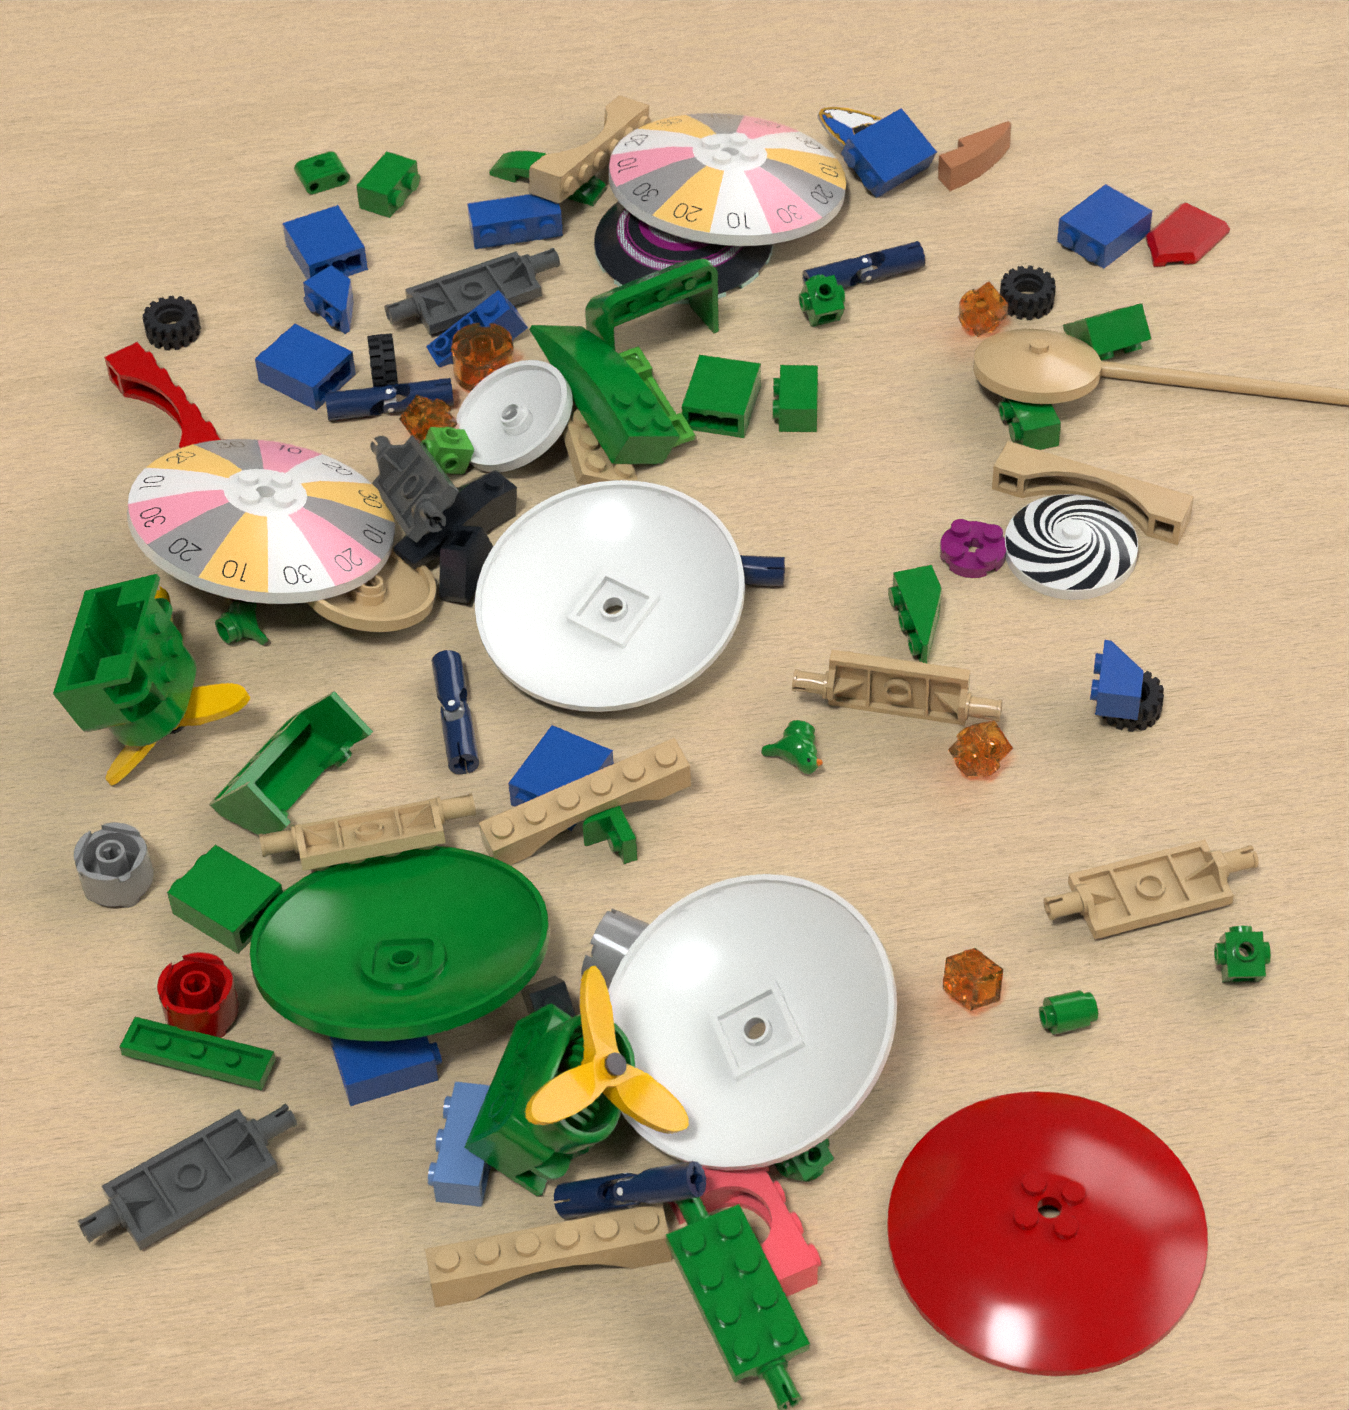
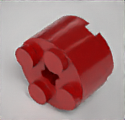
[157,952,239,1038]

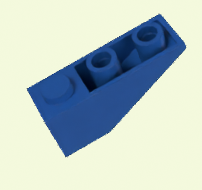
[426,290,528,368]

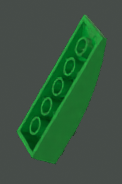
[529,325,680,464]

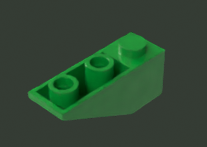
[888,565,942,663]

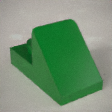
[583,806,637,864]

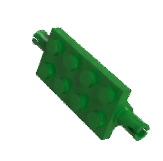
[665,1197,810,1410]

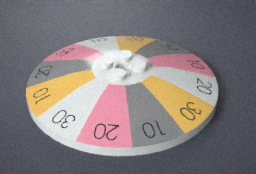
[609,113,846,246]
[127,439,395,604]

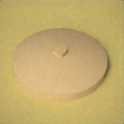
[973,329,1101,404]
[307,547,436,632]

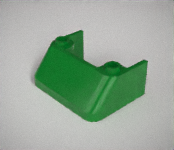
[585,259,719,350]
[209,691,373,836]

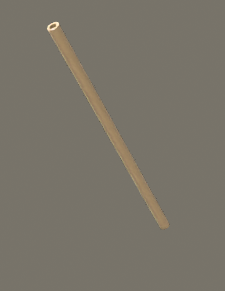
[1100,361,1349,406]

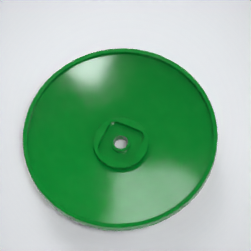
[250,846,550,1041]

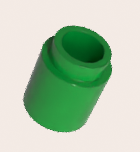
[1039,990,1098,1035]

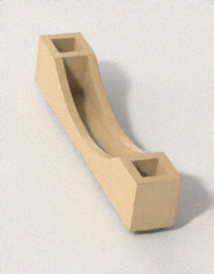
[529,95,651,204]
[992,441,1194,545]
[479,737,691,865]
[425,1204,671,1308]

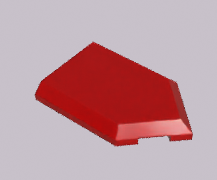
[1145,202,1230,267]

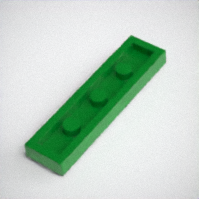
[119,1017,276,1090]

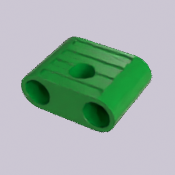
[294,151,350,194]

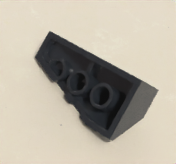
[393,470,517,570]

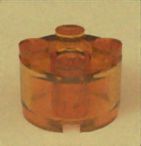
[451,323,515,391]

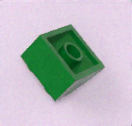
[1063,303,1152,361]

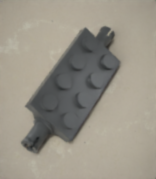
[384,248,560,335]
[370,435,459,543]
[77,1104,297,1250]

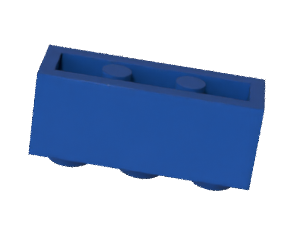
[467,194,563,249]

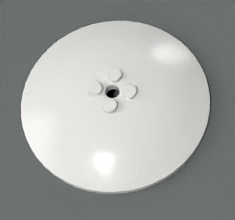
[475,480,745,712]
[608,874,897,1170]

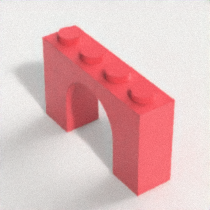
[668,1166,821,1297]

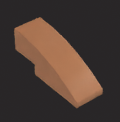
[938,121,1011,191]

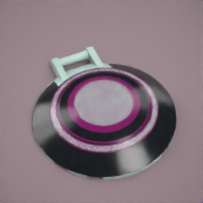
[594,201,773,304]

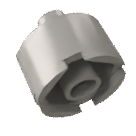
[74,823,154,908]
[581,909,650,988]

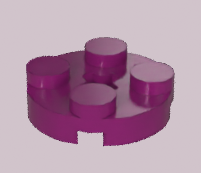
[940,519,1006,578]

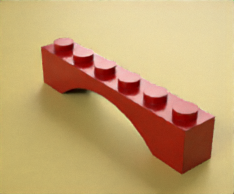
[104,342,226,448]

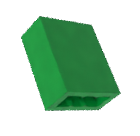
[682,355,761,438]
[167,844,283,954]

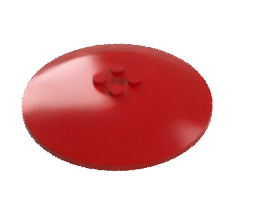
[887,1091,1208,1377]

